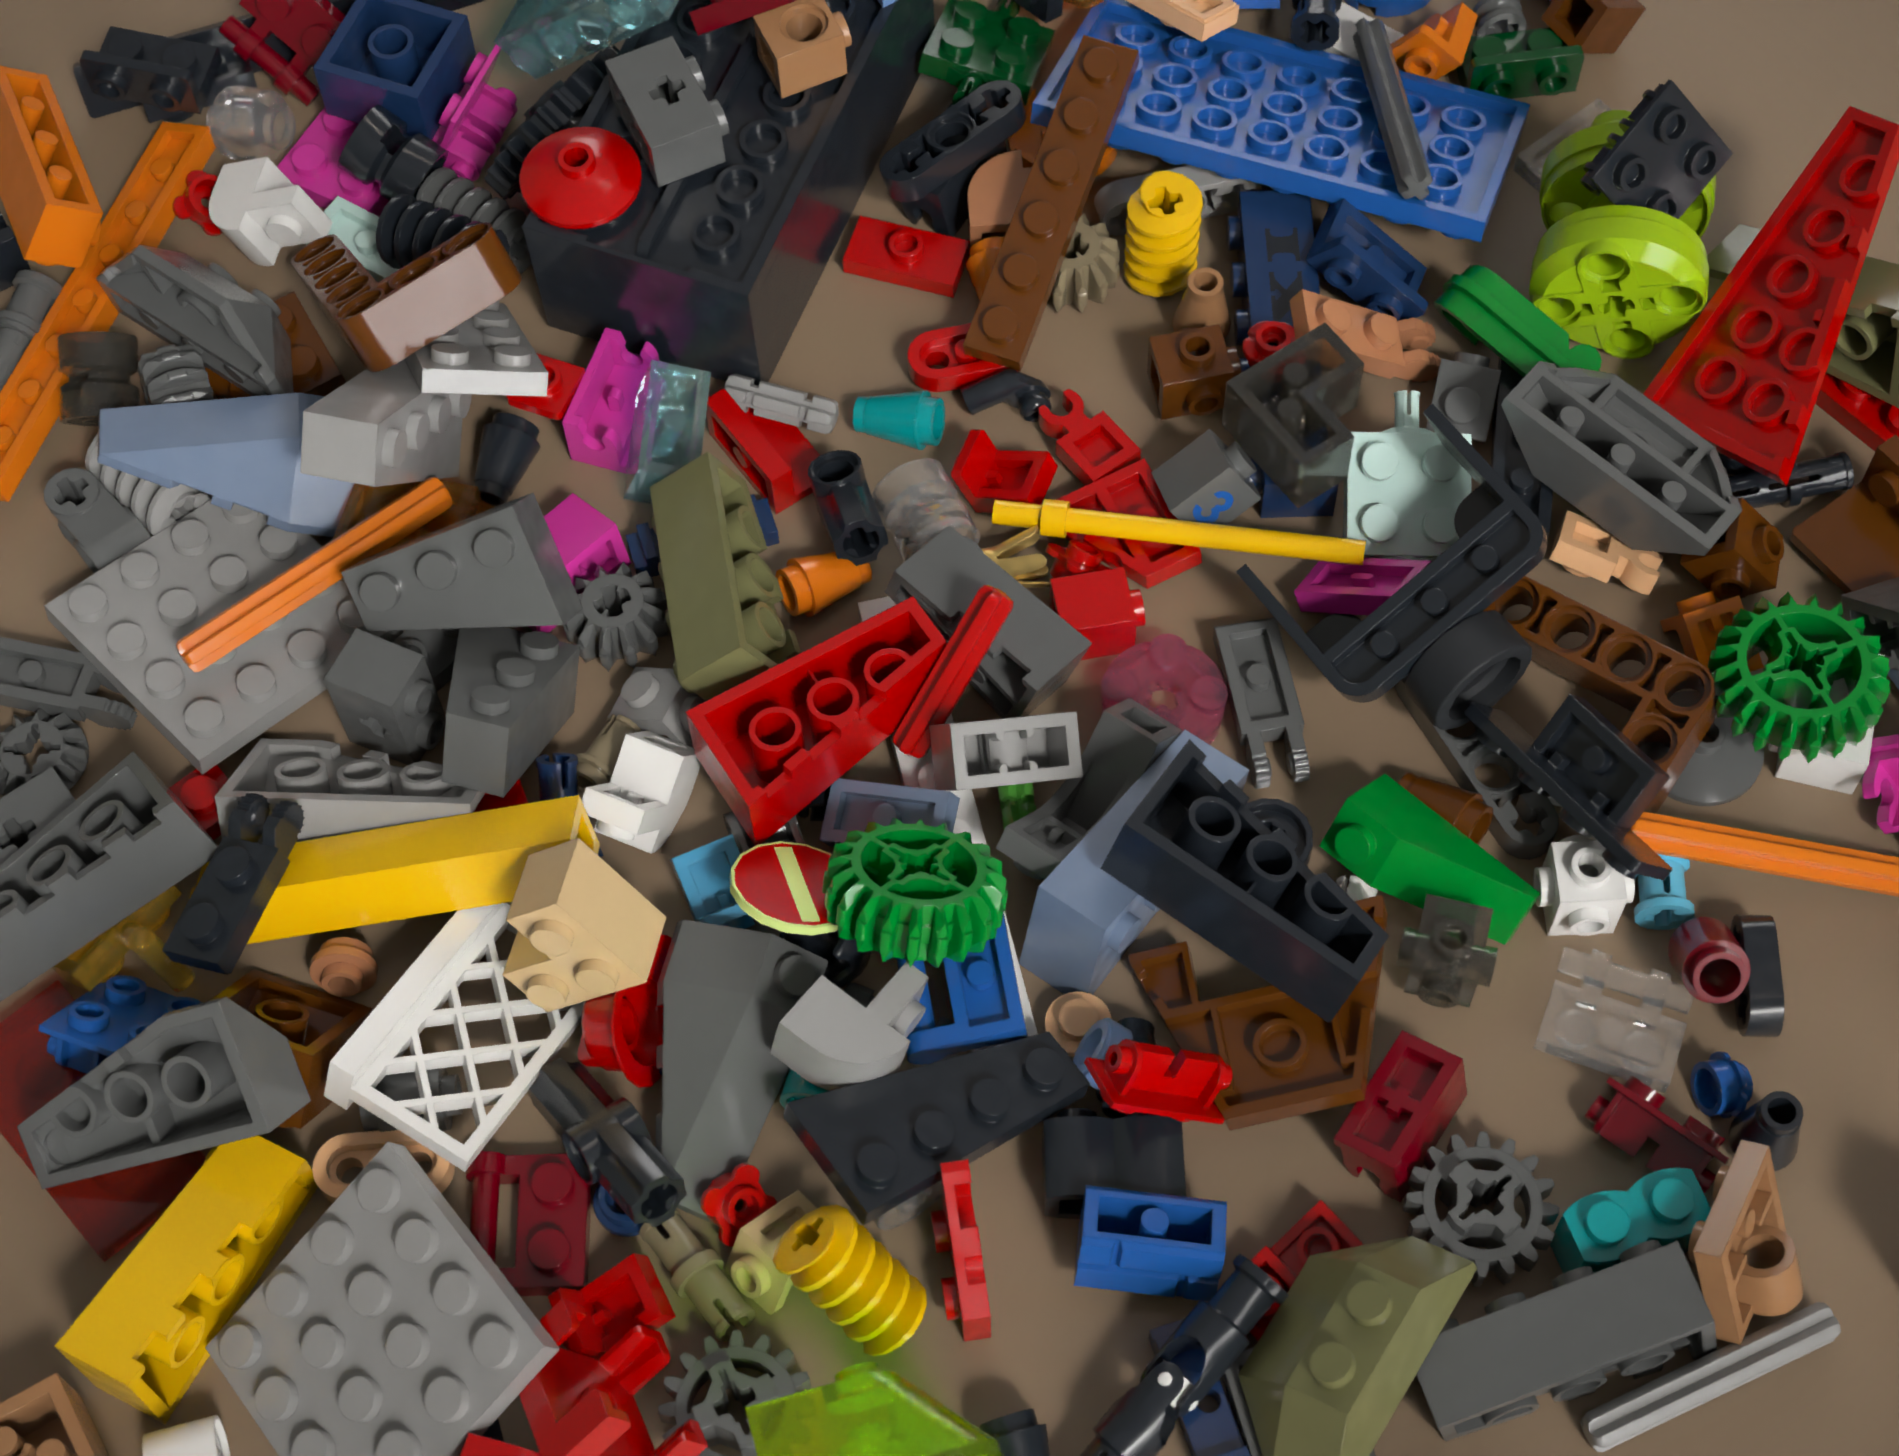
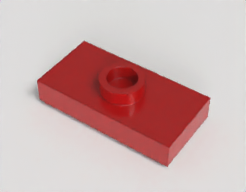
[842,215,970,298]

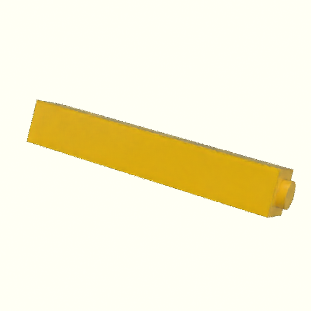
[189,795,600,944]

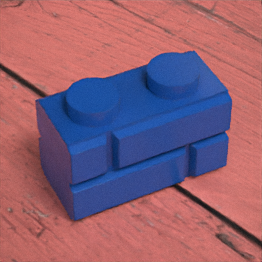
[1074,1185,1227,1301]

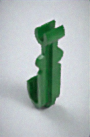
[1433,264,1602,378]

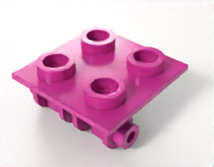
[433,37,517,181]

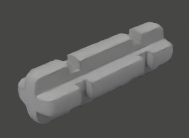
[724,374,839,434]

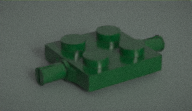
[918,0,1055,106]

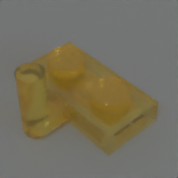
[52,886,195,993]

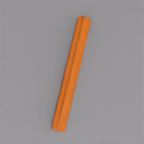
[176,476,453,672]
[1631,812,1899,897]

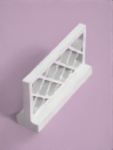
[324,903,585,1172]

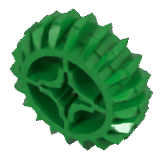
[1707,592,1890,763]
[822,818,1008,968]

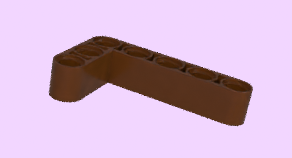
[291,222,522,372]
[1440,553,1717,814]

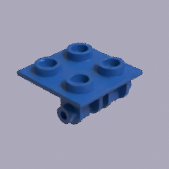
[38,974,202,1074]

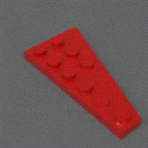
[1643,106,1899,486]

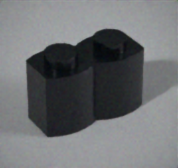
[1042,1108,1186,1219]

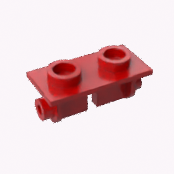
[1084,1039,1232,1125]

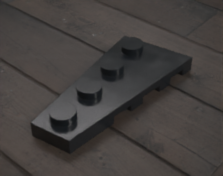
[783,1031,1090,1226]

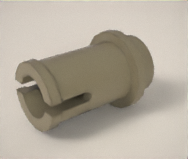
[576,714,642,792]

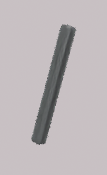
[1353,18,1433,200]

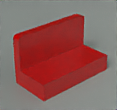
[704,388,820,515]

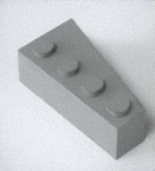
[300,359,472,487]

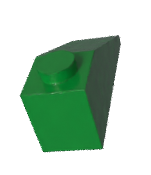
[1319,774,1541,945]

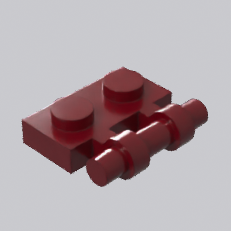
[219,0,345,107]

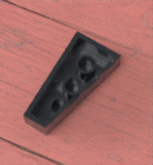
[1100,739,1389,1023]

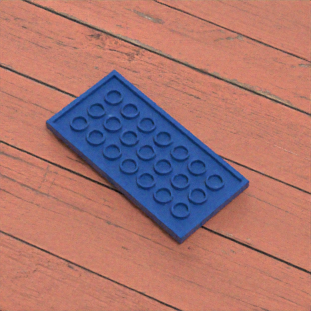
[1030,0,1531,242]

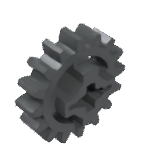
[1402,1131,1559,1287]
[658,1330,816,1456]

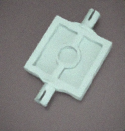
[1343,390,1471,561]

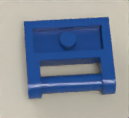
[892,913,1028,1065]

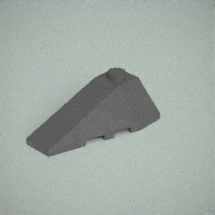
[17,997,311,1189]

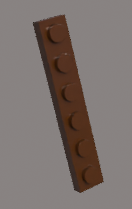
[963,35,1139,371]

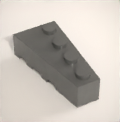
[0,751,218,1002]
[1417,1240,1717,1442]

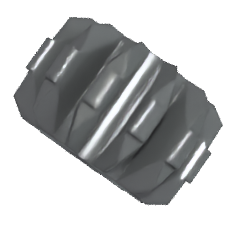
[137,344,214,405]
[563,562,669,672]

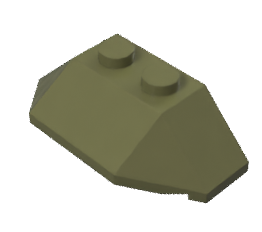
[1238,1236,1477,1456]

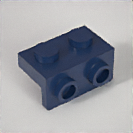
[1305,199,1429,321]

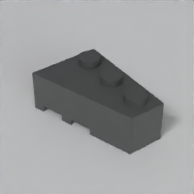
[441,627,580,798]

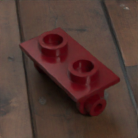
[1584,1075,1730,1195]

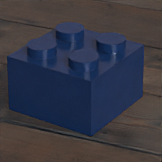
[313,0,476,140]

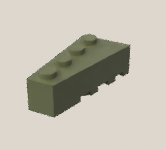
[1706,224,1899,408]
[650,452,801,701]

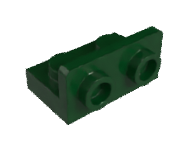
[1456,27,1585,99]

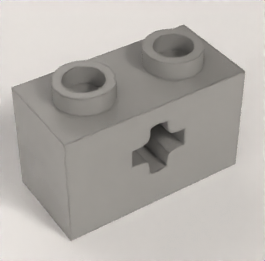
[929,712,1083,791]

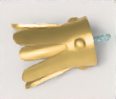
[982,525,1050,588]

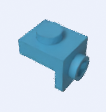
[669,834,755,929]

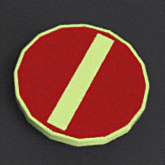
[729,841,838,936]

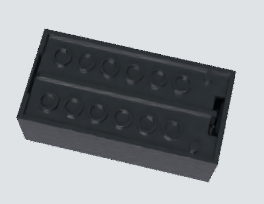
[522,0,935,386]

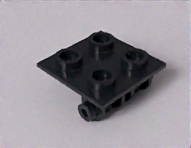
[1580,80,1733,219]

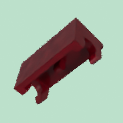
[1333,1030,1467,1203]

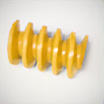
[1123,171,1203,297]
[773,1205,927,1356]

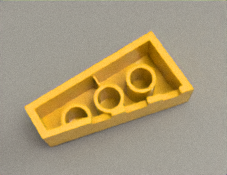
[55,1135,318,1424]

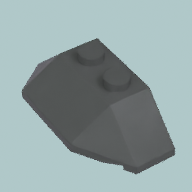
[96,245,294,396]
[1501,361,1742,556]

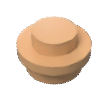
[1045,991,1112,1057]

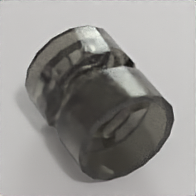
[57,331,140,427]

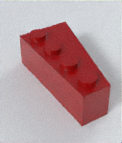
[686,596,946,846]

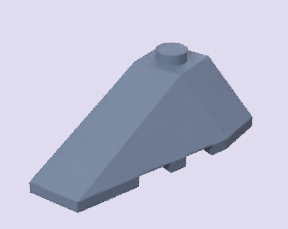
[97,392,356,538]

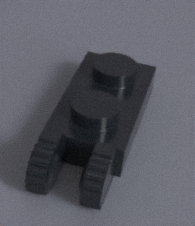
[162,793,305,975]

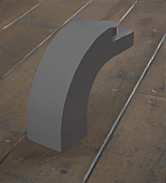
[996,698,1183,880]

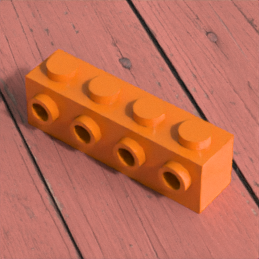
[0,66,103,268]

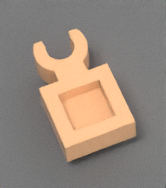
[1549,510,1664,595]

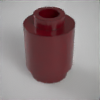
[1668,917,1750,1003]

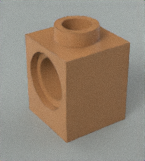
[753,0,852,99]

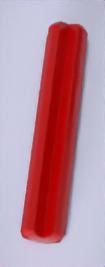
[893,585,1013,759]

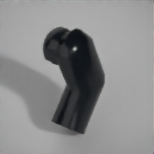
[961,368,1052,422]

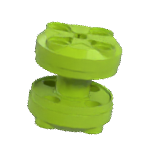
[1529,110,1716,359]

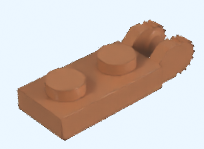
[1289,289,1440,383]

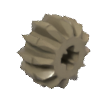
[1048,213,1120,313]

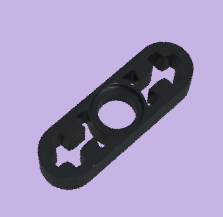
[879,80,1026,202]

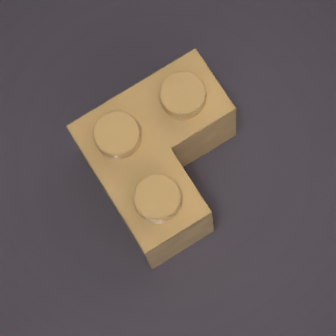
[502,838,666,1012]

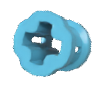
[1634,854,1695,930]

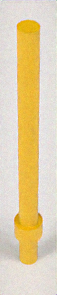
[992,499,1366,566]

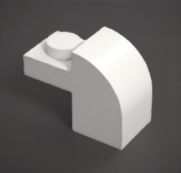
[209,157,333,266]
[582,731,701,854]

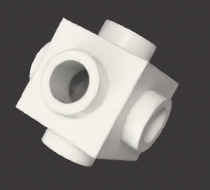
[1533,835,1635,936]

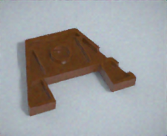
[1128,895,1388,1131]

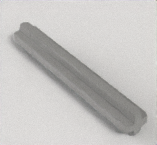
[1580,1302,1841,1452]

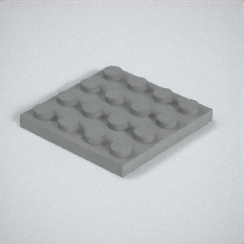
[44,499,403,774]
[205,1142,560,1456]

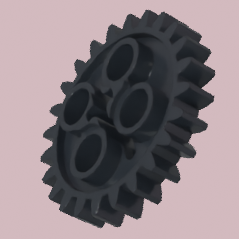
[484,45,620,201]

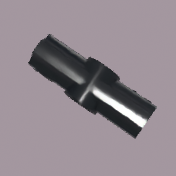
[529,1058,687,1228]

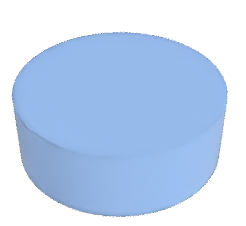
[1073,1018,1133,1090]

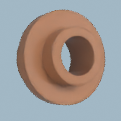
[309,937,378,997]

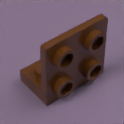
[1790,435,1899,594]

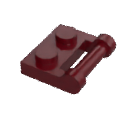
[466,1151,592,1296]

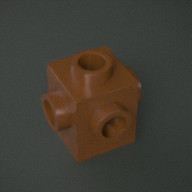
[1147,324,1241,420]
[1680,497,1784,600]

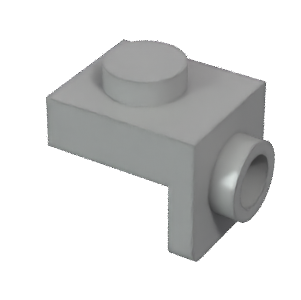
[607,667,706,748]

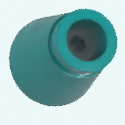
[853,390,945,450]

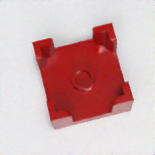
[519,1299,708,1456]

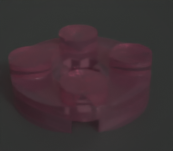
[1100,634,1228,745]

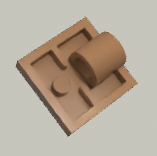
[1688,1140,1804,1345]

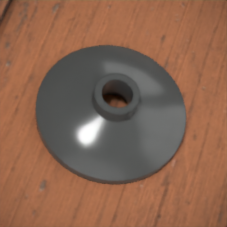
[1639,691,1764,806]

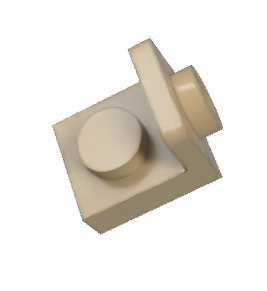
[725,1190,817,1315]

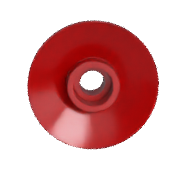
[519,127,642,229]

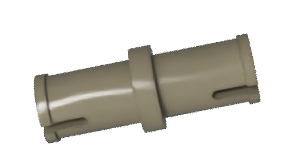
[639,1208,756,1342]

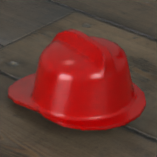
[577,935,672,1088]

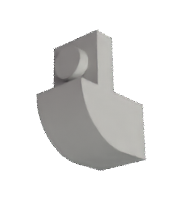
[770,962,929,1091]

